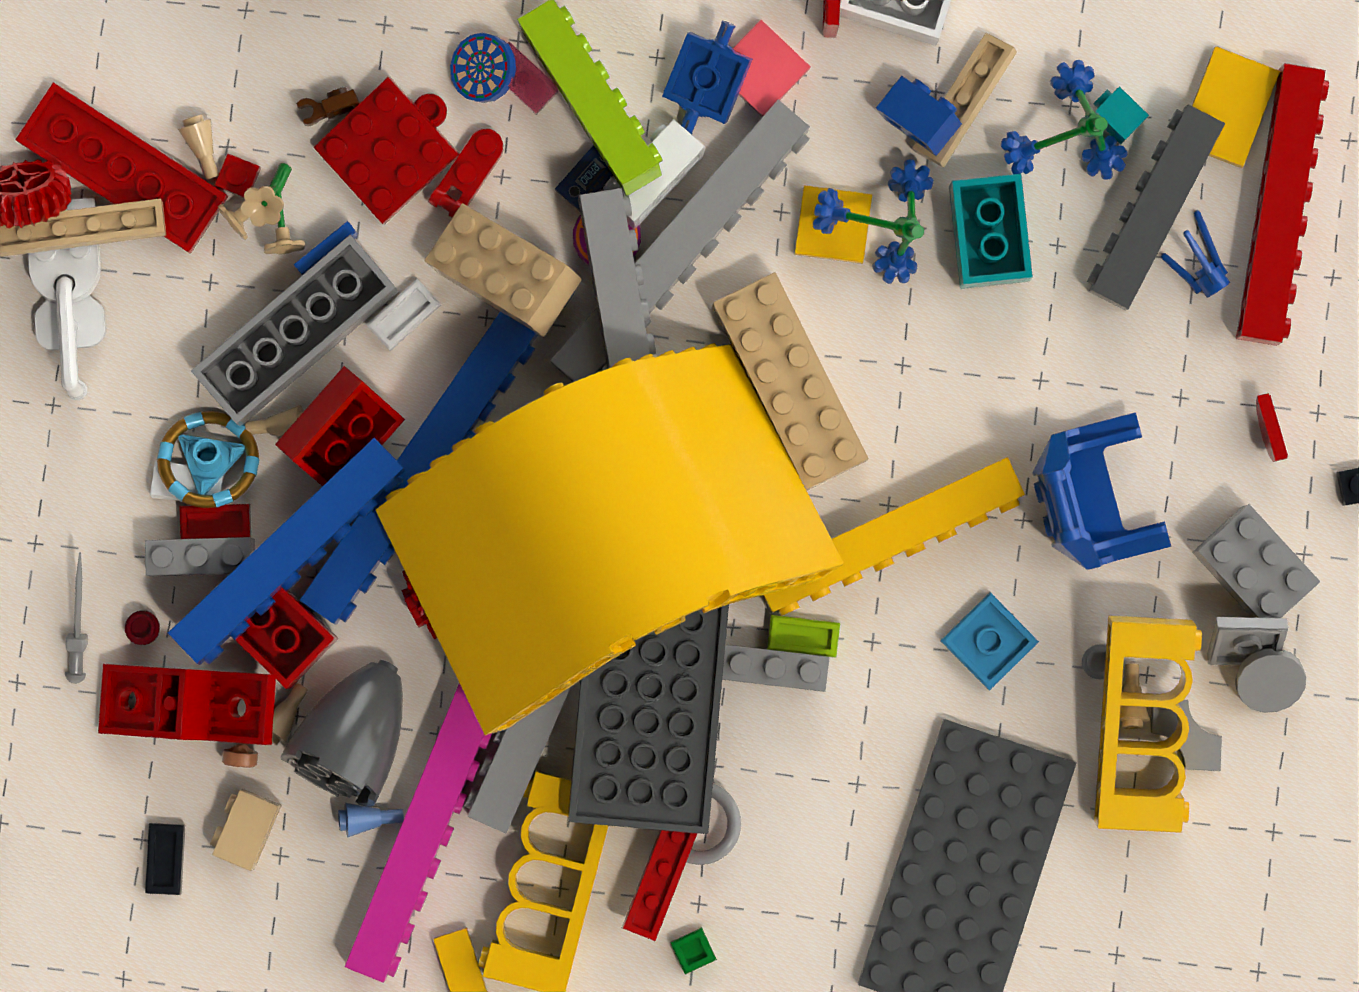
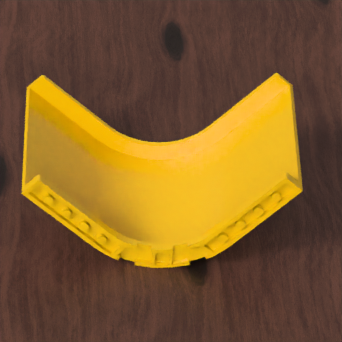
[376,343,844,735]

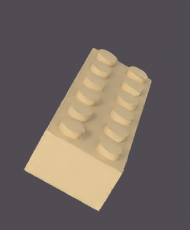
[712,272,869,491]

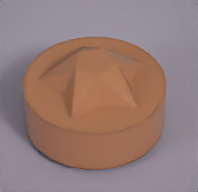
[222,744,258,768]

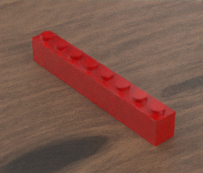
[1236,63,1329,346]

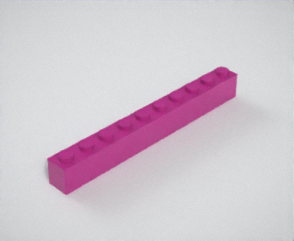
[345,683,493,983]

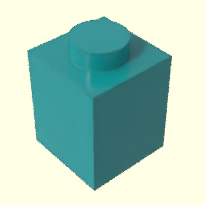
[1093,86,1149,145]

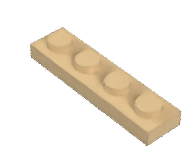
[913,33,1017,168]

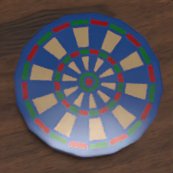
[450,33,516,103]

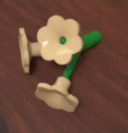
[218,163,305,255]

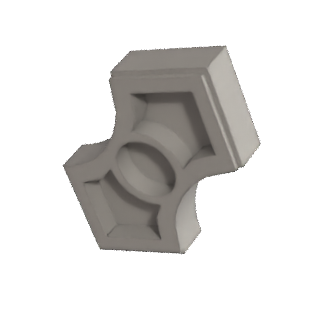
[1151,700,1222,771]

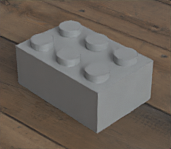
[1192,504,1320,618]

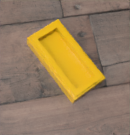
[433,927,488,992]

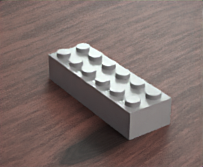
[191,235,399,426]

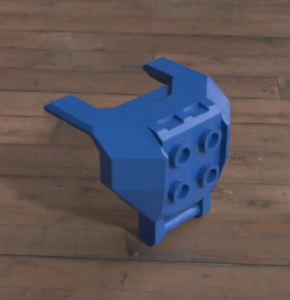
[1032,412,1172,570]

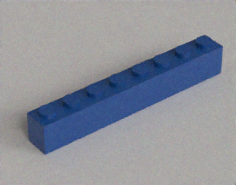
[168,438,405,665]

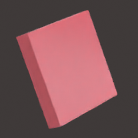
[733,20,811,117]

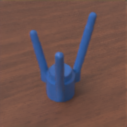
[1161,210,1230,298]

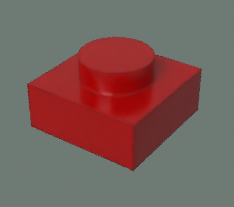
[215,154,261,198]

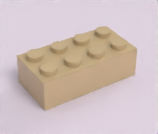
[424,203,582,337]

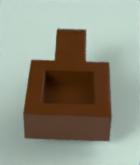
[296,87,360,126]

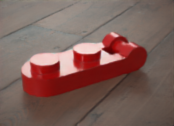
[428,129,504,218]

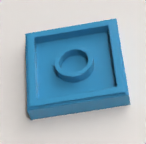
[940,592,1039,691]

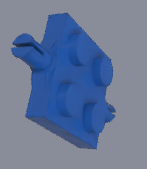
[662,20,753,135]

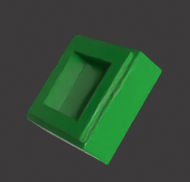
[670,927,717,974]

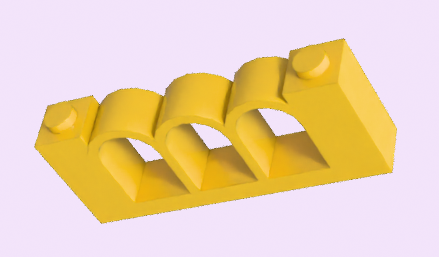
[1094,615,1202,833]
[478,771,608,992]

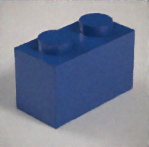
[876,75,962,156]

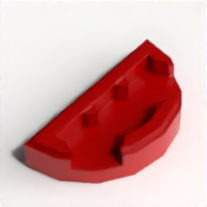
[1256,393,1288,462]

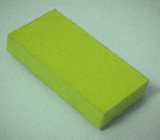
[767,615,840,658]

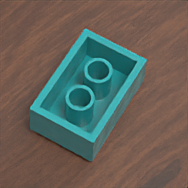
[949,174,1033,289]

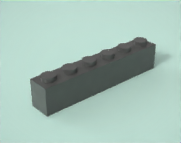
[1087,104,1225,311]

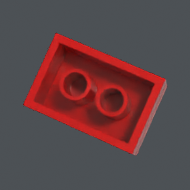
[275,366,405,486]
[236,588,339,689]

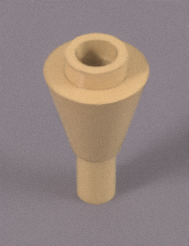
[178,114,219,180]
[245,405,304,436]
[1119,664,1150,729]
[272,683,308,746]

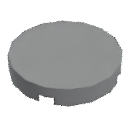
[1235,649,1306,713]

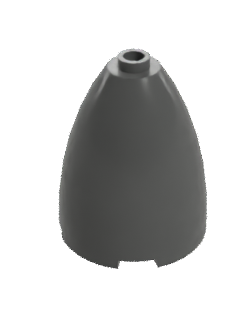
[281,660,403,807]

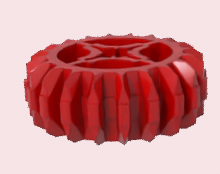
[0,159,72,229]

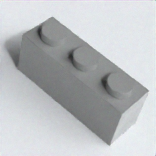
[145,537,255,576]
[722,645,829,692]

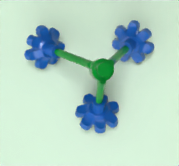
[1001,60,1128,180]
[813,159,934,284]

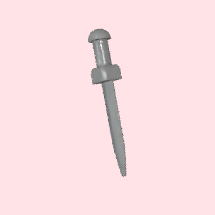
[65,552,88,684]

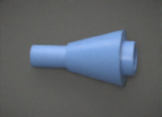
[338,803,404,838]

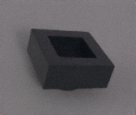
[1336,468,1359,506]

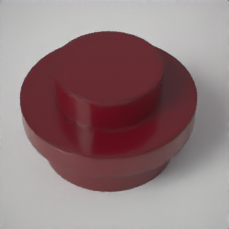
[125,611,160,645]

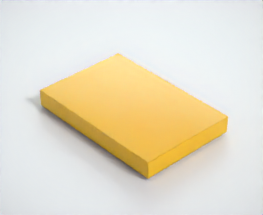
[1192,46,1280,168]

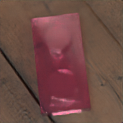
[508,42,559,115]

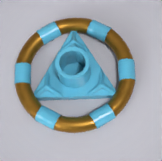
[157,411,260,508]

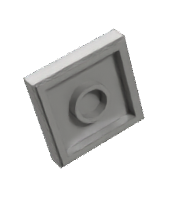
[1207,617,1288,665]

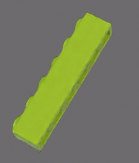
[517,0,663,195]

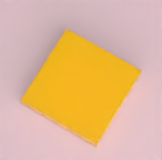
[795,185,872,264]

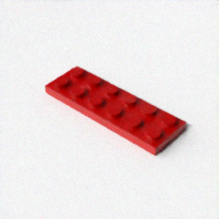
[15,82,228,254]

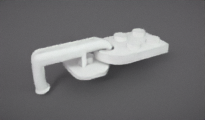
[28,198,106,400]

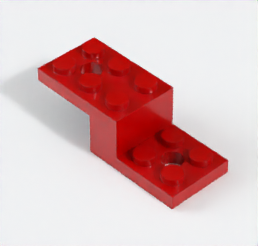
[98,664,276,745]

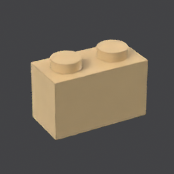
[210,789,282,871]

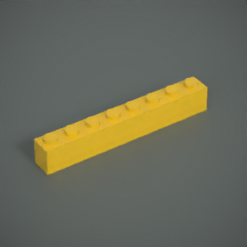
[763,457,1025,616]

